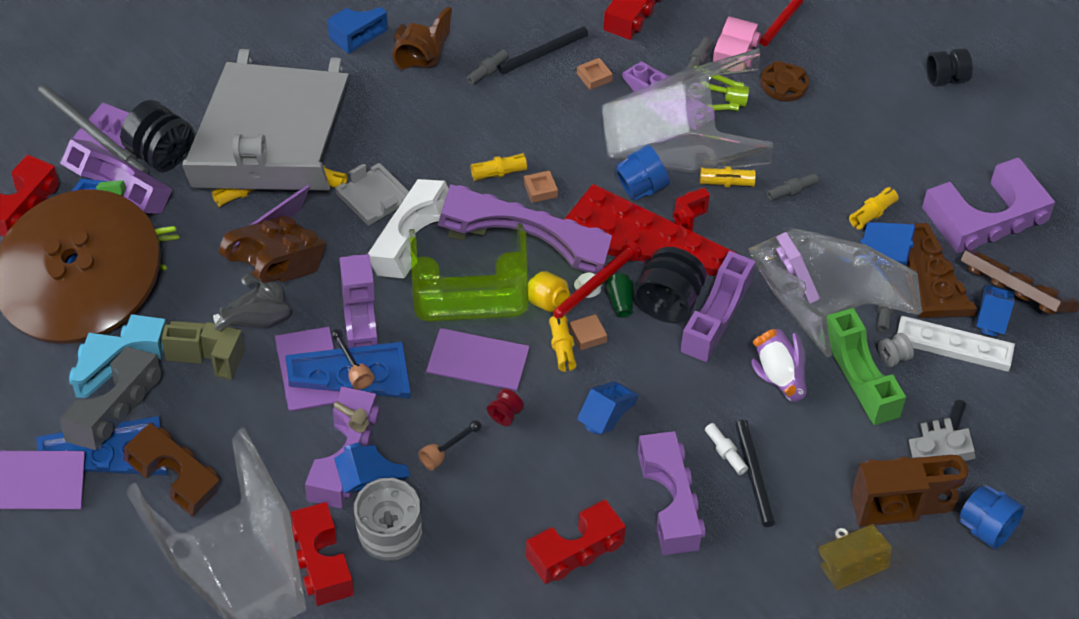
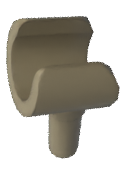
[334,401,369,433]

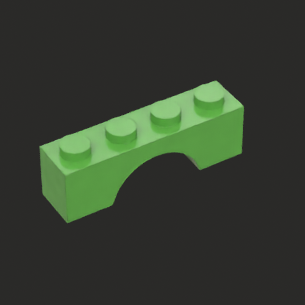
[823,308,906,426]

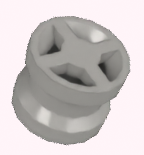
[878,333,914,367]

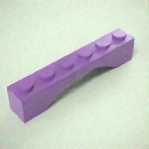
[438,184,612,274]

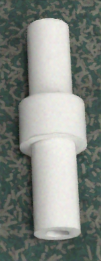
[705,423,748,475]

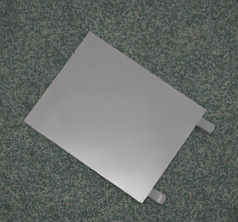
[186,49,349,163]

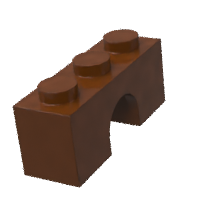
[123,422,220,517]

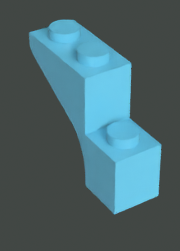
[69,314,166,398]

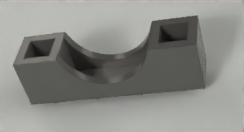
[60,347,161,450]

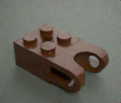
[219,216,327,283]
[851,455,969,527]

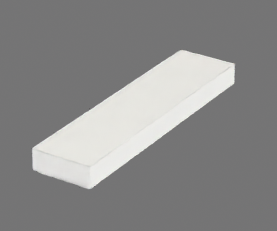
[897,316,1015,372]

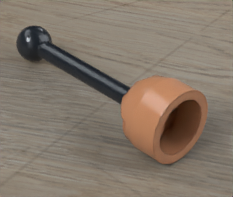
[331,329,375,390]
[418,420,481,471]

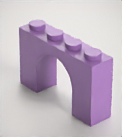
[922,157,1055,254]

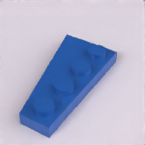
[285,342,411,399]
[36,416,168,475]

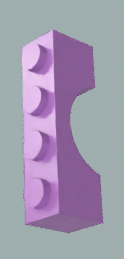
[60,139,172,214]
[680,251,756,362]
[339,254,377,348]
[305,386,381,509]
[637,431,705,555]

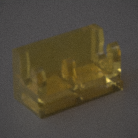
[819,524,892,590]

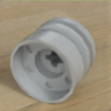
[354,478,423,561]

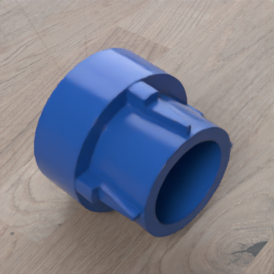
[615,144,670,201]
[960,485,1025,550]

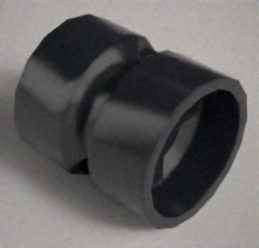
[926,48,973,86]

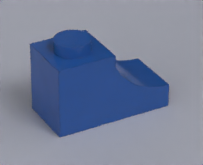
[327,7,388,54]
[976,285,1014,336]
[577,381,639,434]
[334,442,410,493]

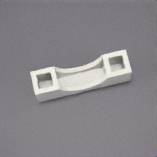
[368,179,449,278]

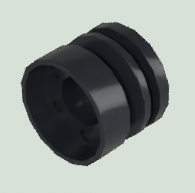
[120,100,194,172]
[634,247,707,323]

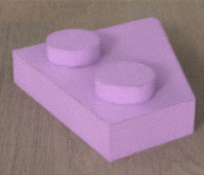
[776,232,820,303]

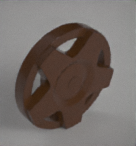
[760,61,809,101]

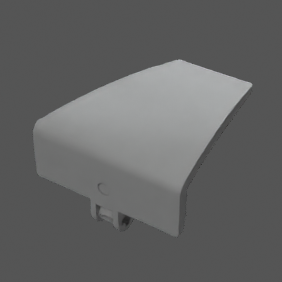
[182,134,330,190]

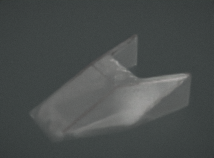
[602,48,774,173]
[748,228,922,358]
[126,428,306,619]

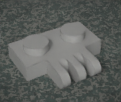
[909,418,975,461]

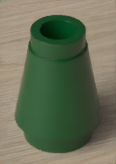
[605,273,633,318]

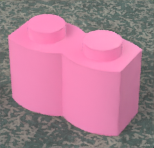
[713,16,761,71]

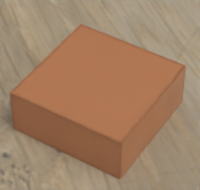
[577,58,613,90]
[524,170,558,203]
[569,314,607,351]

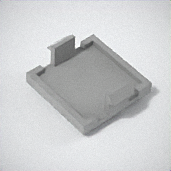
[335,163,409,226]

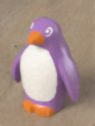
[751,329,807,402]

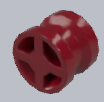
[487,388,524,427]

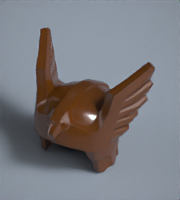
[392,7,452,70]

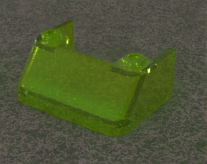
[409,223,529,321]

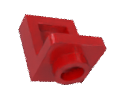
[673,187,710,231]

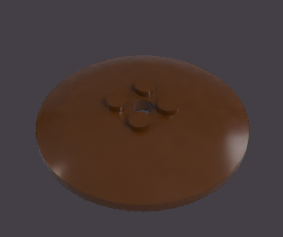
[0,189,161,344]

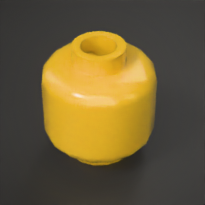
[527,271,570,312]

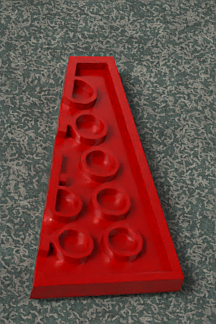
[564,184,736,276]

